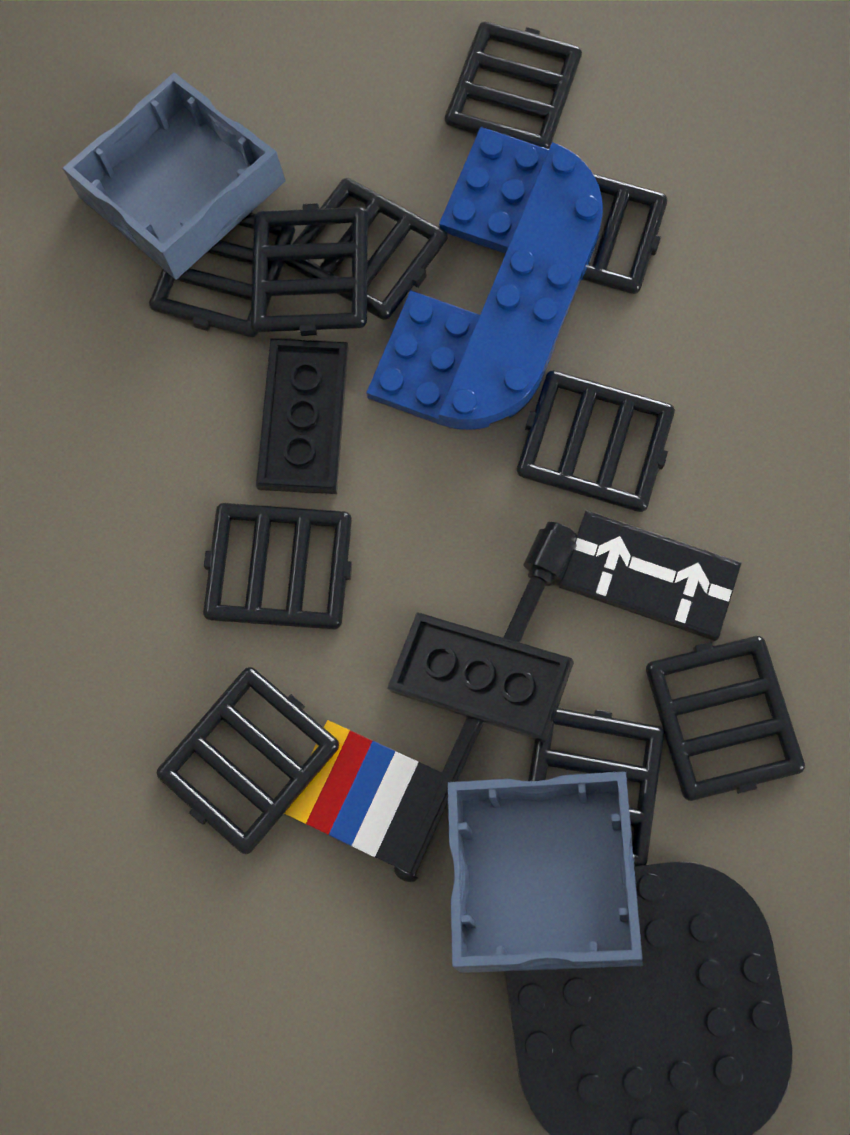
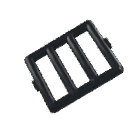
[445,21,582,149]
[583,174,668,294]
[284,178,448,320]
[250,203,368,336]
[149,212,295,337]
[517,370,675,512]
[203,503,352,630]
[646,636,805,801]
[156,667,339,854]
[528,708,664,867]

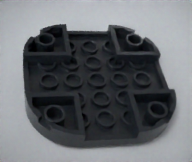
[504,862,792,1135]

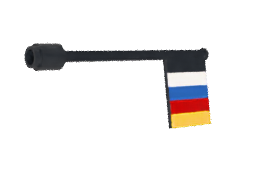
[284,522,577,882]

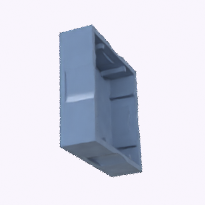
[62,72,286,279]
[448,771,643,973]

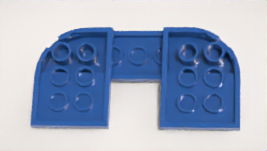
[366,127,603,430]

